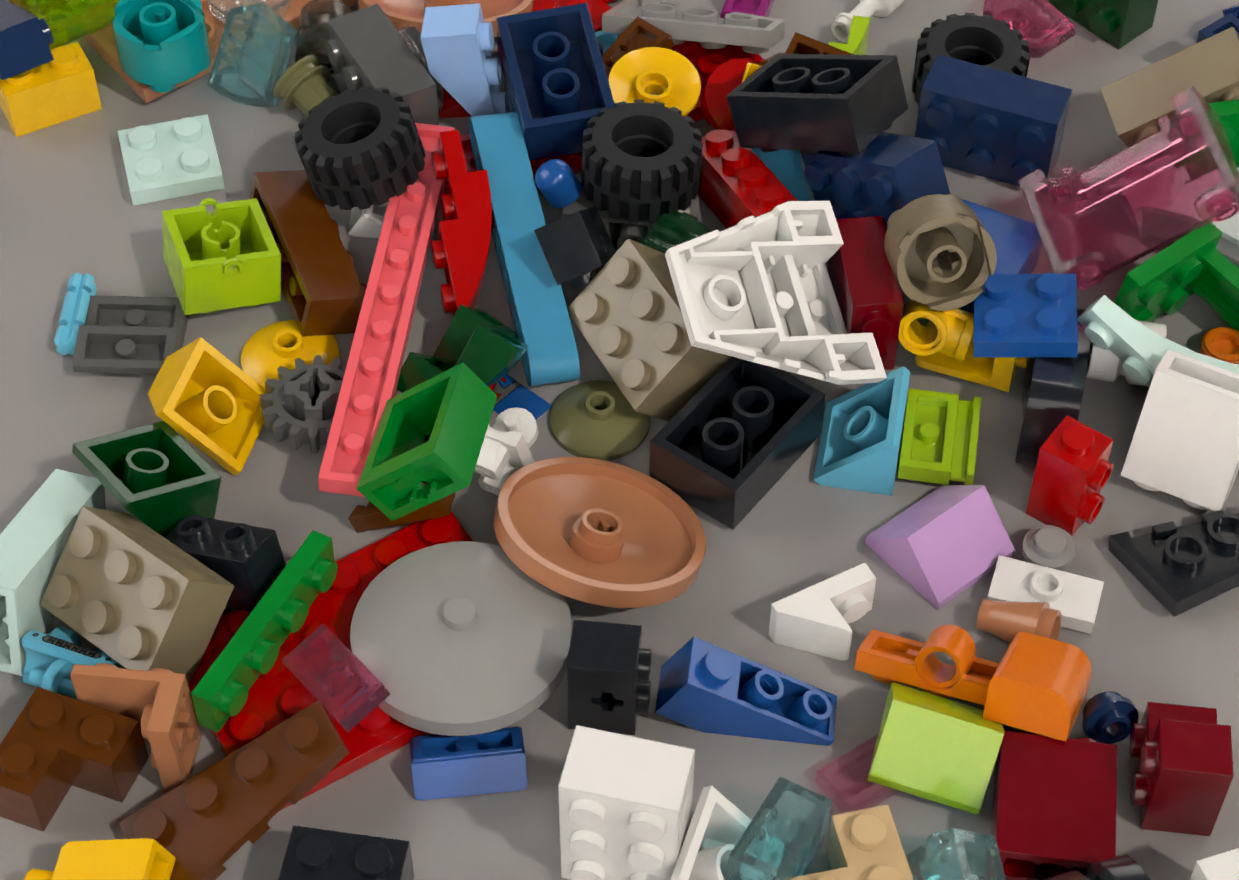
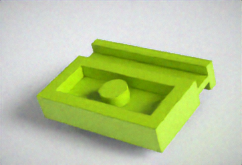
[897,388,982,485]

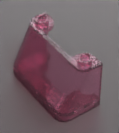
[1018,86,1239,290]

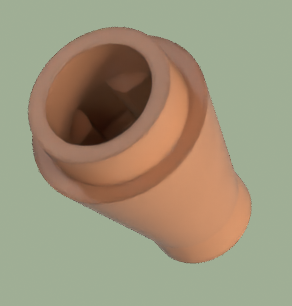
[976,599,1062,643]

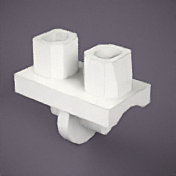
[475,407,539,496]

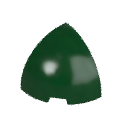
[396,304,528,393]

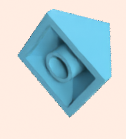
[813,366,910,496]

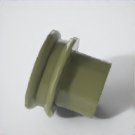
[273,55,339,117]

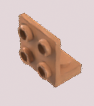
[70,663,202,792]

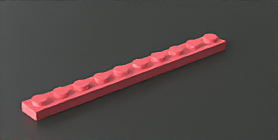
[318,123,455,497]

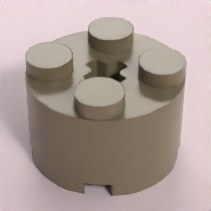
[884,194,997,311]

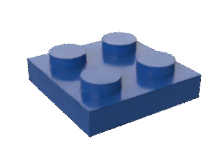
[973,273,1078,357]

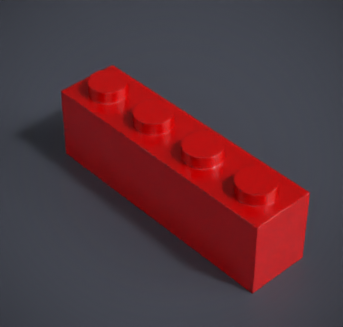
[698,129,797,229]

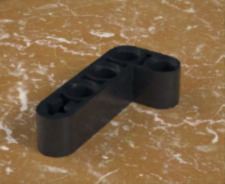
[1015,308,1090,467]

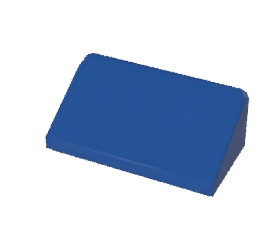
[410,726,528,801]

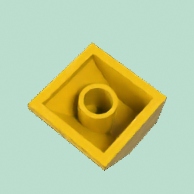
[147,337,266,476]

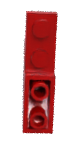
[431,129,492,317]

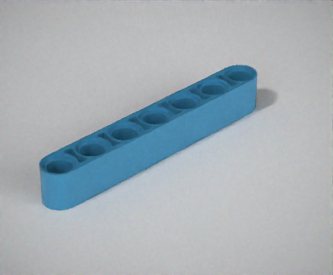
[469,111,580,387]

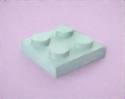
[117,114,225,206]

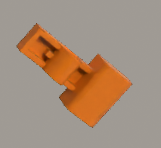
[854,625,1092,742]

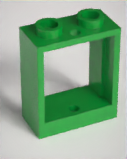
[356,363,497,521]

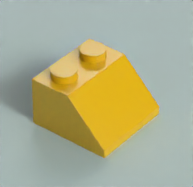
[0,42,102,137]

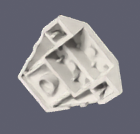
[665,201,887,385]

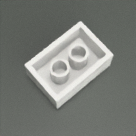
[558,725,695,880]

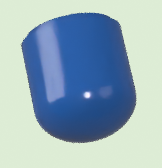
[535,159,582,208]

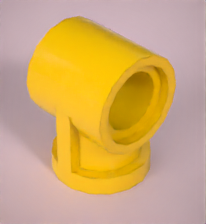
[898,299,974,362]

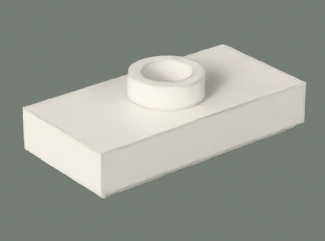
[987,555,1104,634]

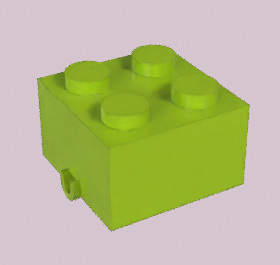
[162,198,281,315]

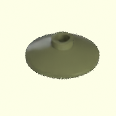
[550,380,650,461]

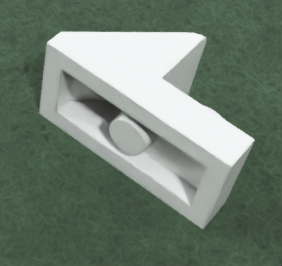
[769,563,876,661]

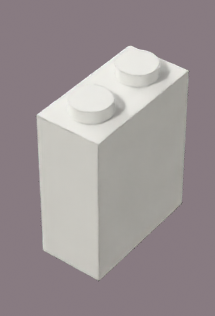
[1120,350,1239,511]

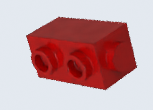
[1025,415,1114,536]

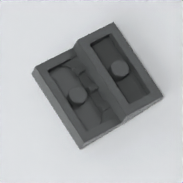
[72,295,189,374]

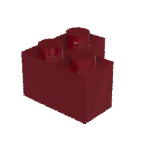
[1129,702,1234,836]

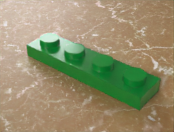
[191,530,338,733]

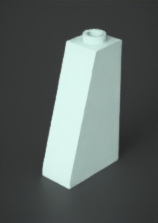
[0,469,106,676]

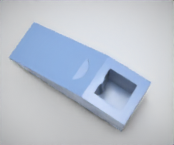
[420,3,510,117]

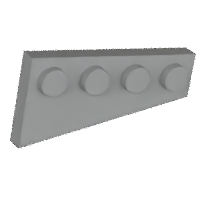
[602,0,785,53]

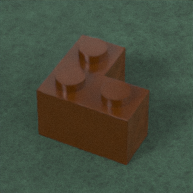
[0,687,149,832]

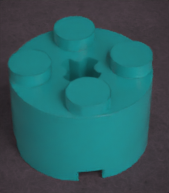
[112,0,211,93]

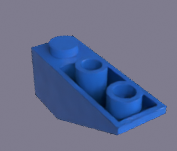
[655,636,837,746]

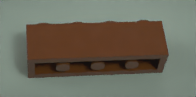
[249,170,367,337]

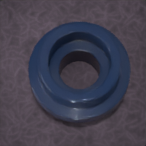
[1082,691,1139,744]

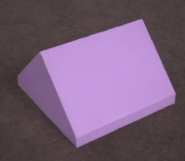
[865,485,1015,610]

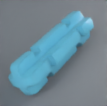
[54,273,97,355]

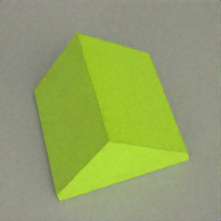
[867,682,1004,815]

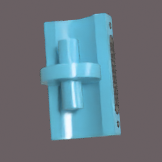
[22,626,126,700]

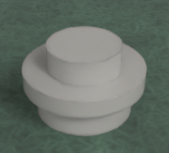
[1022,525,1076,571]

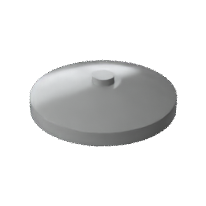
[350,541,572,736]

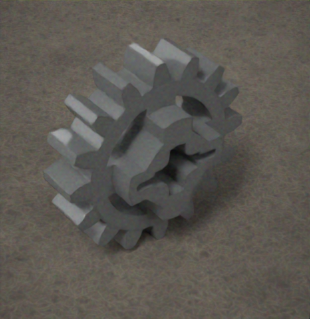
[260,355,346,454]

